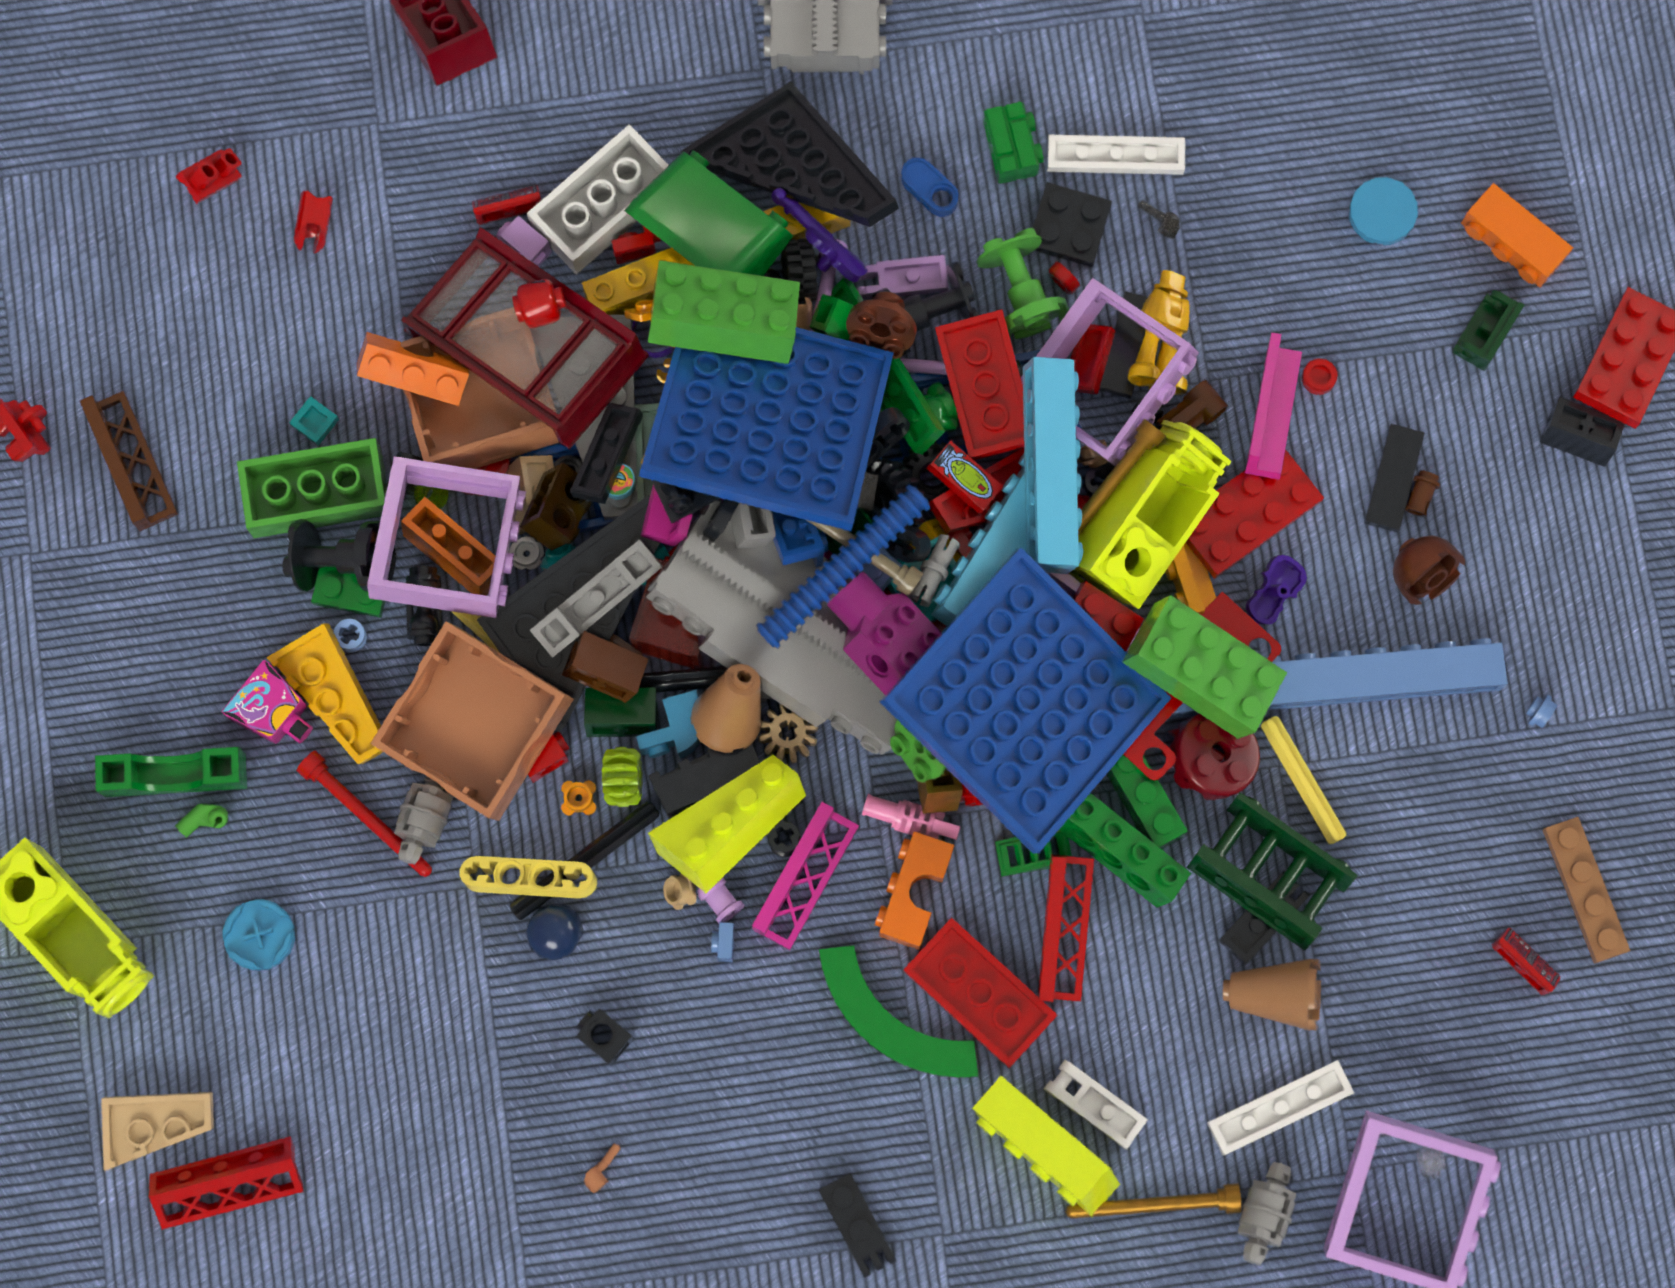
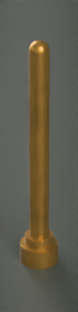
[1078,419,1166,536]
[1065,1183,1242,1218]

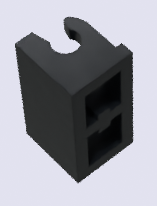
[1539,397,1625,467]

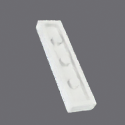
[1047,135,1185,175]
[1207,1060,1354,1156]

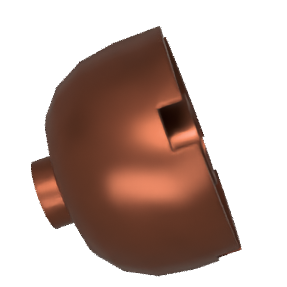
[1393,535,1465,605]

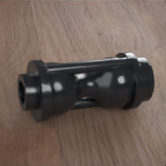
[406,566,442,646]

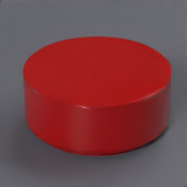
[1047,261,1081,294]
[1301,358,1338,395]

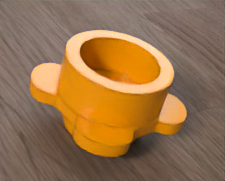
[561,780,596,816]

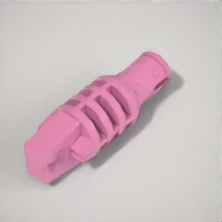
[862,794,961,840]

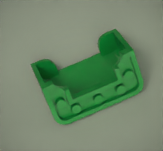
[624,150,793,276]

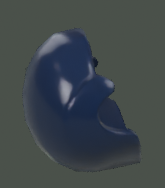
[526,903,583,960]

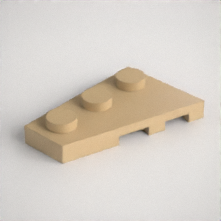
[101,1092,214,1171]

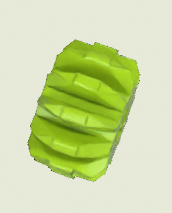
[601,747,643,807]

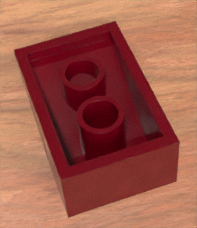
[389,0,498,86]

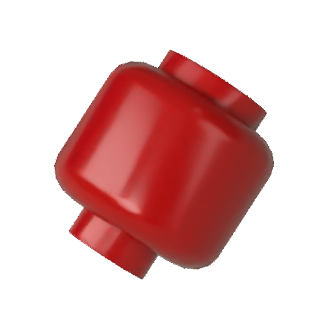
[512,278,566,329]

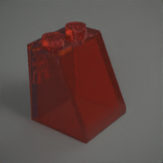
[629,556,703,669]

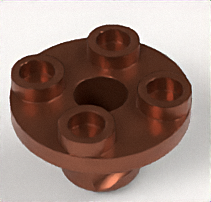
[846,291,917,359]

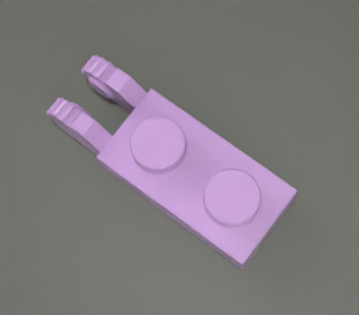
[856,255,949,300]

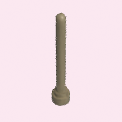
[807,520,924,597]

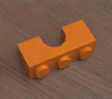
[357,332,469,406]
[875,831,955,950]

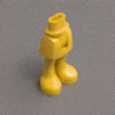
[1128,270,1190,395]

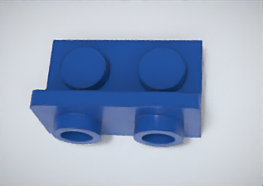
[772,511,828,568]

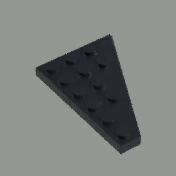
[680,81,899,227]
[477,495,660,732]

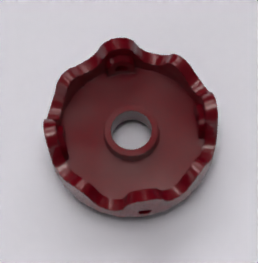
[1170,713,1260,800]

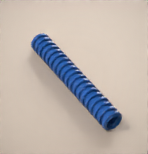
[756,485,930,649]

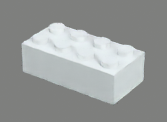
[527,125,668,274]

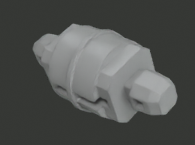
[394,776,453,865]
[1238,1162,1296,1265]

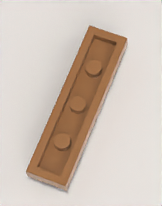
[1542,817,1630,964]

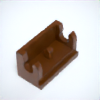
[562,631,649,703]

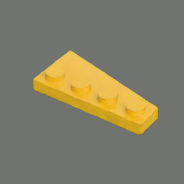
[266,623,383,764]

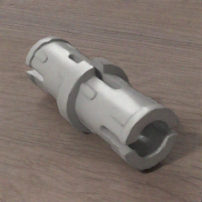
[909,534,960,607]

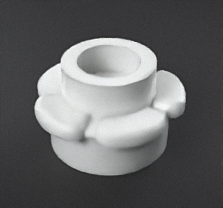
[509,536,544,570]

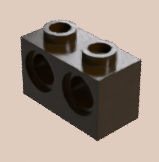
[520,462,592,551]

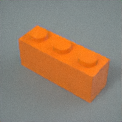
[1461,183,1573,288]
[401,497,496,596]

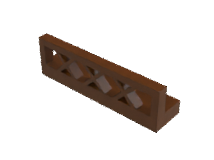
[79,391,178,531]

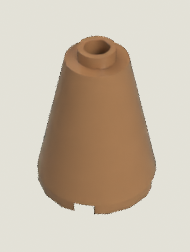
[690,664,761,753]
[1223,958,1321,1031]

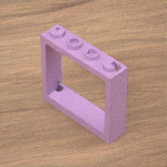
[1021,278,1199,466]
[367,456,526,618]
[1323,1111,1501,1288]

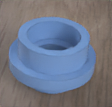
[1526,694,1558,728]

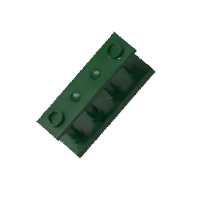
[1187,792,1358,951]

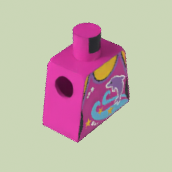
[221,660,313,744]

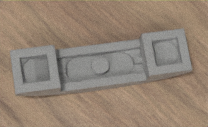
[530,539,663,658]

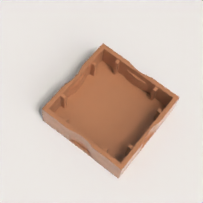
[401,307,560,469]
[370,621,574,821]

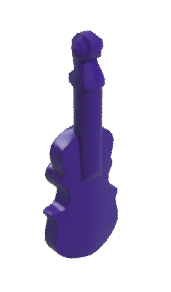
[771,188,868,282]
[1246,555,1307,625]

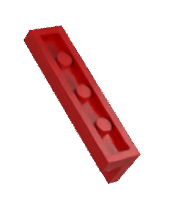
[1038,854,1094,1002]
[149,1136,304,1230]

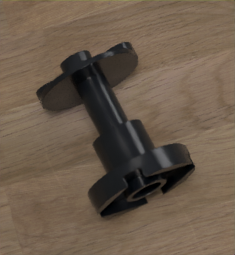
[873,261,978,355]
[282,521,396,592]

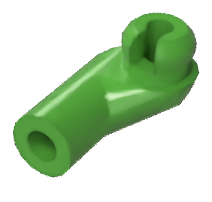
[175,803,228,838]

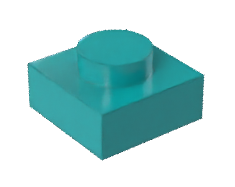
[289,396,340,446]

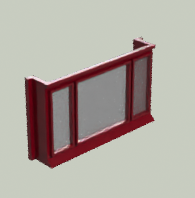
[401,227,649,449]

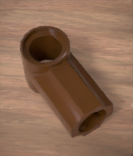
[1156,379,1229,430]

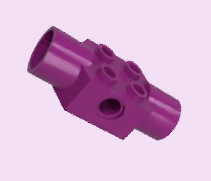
[827,571,941,695]

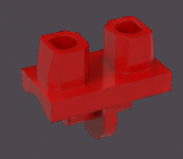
[175,148,242,204]
[0,399,51,462]

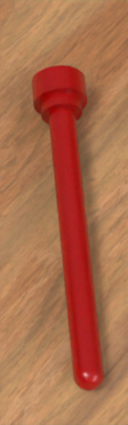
[296,750,432,877]

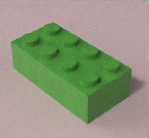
[648,260,800,364]
[237,438,387,538]
[1122,595,1287,739]

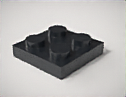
[1033,182,1112,268]

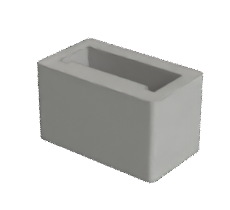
[731,503,776,549]

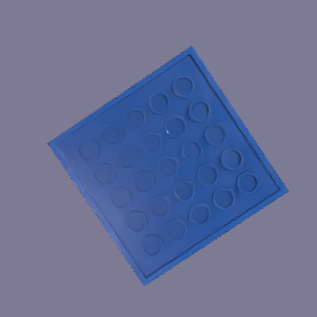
[639,327,894,531]
[880,547,1171,854]

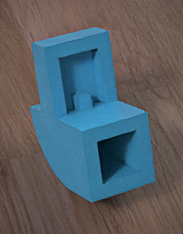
[636,690,700,759]

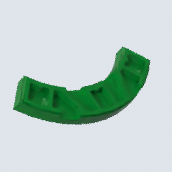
[819,945,978,1078]

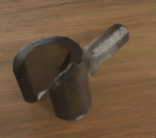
[1138,200,1180,239]

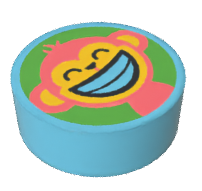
[608,463,636,500]

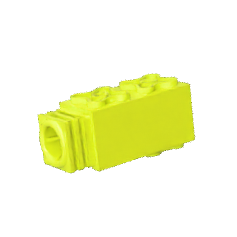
[1074,420,1232,609]
[0,837,154,1018]

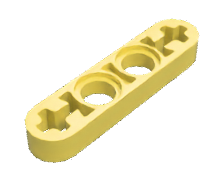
[459,856,597,899]

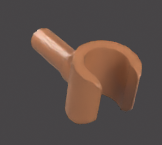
[584,1143,621,1193]

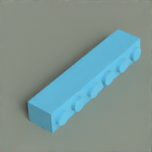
[1022,357,1083,574]
[931,454,1078,626]

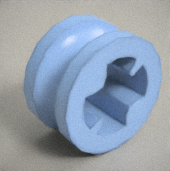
[334,619,367,653]

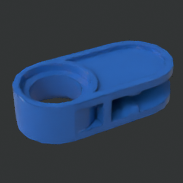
[901,157,959,217]

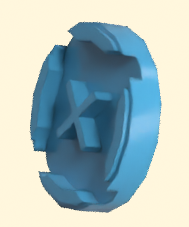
[1349,177,1418,245]
[222,899,295,971]

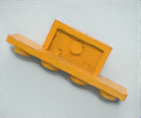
[1165,542,1216,614]

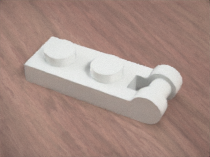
[1044,1060,1148,1150]

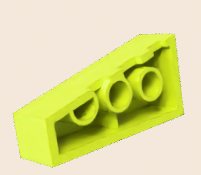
[648,755,806,893]
[972,1076,1120,1217]

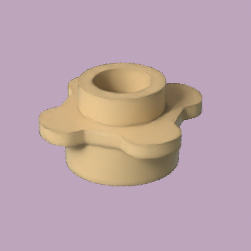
[663,873,697,910]

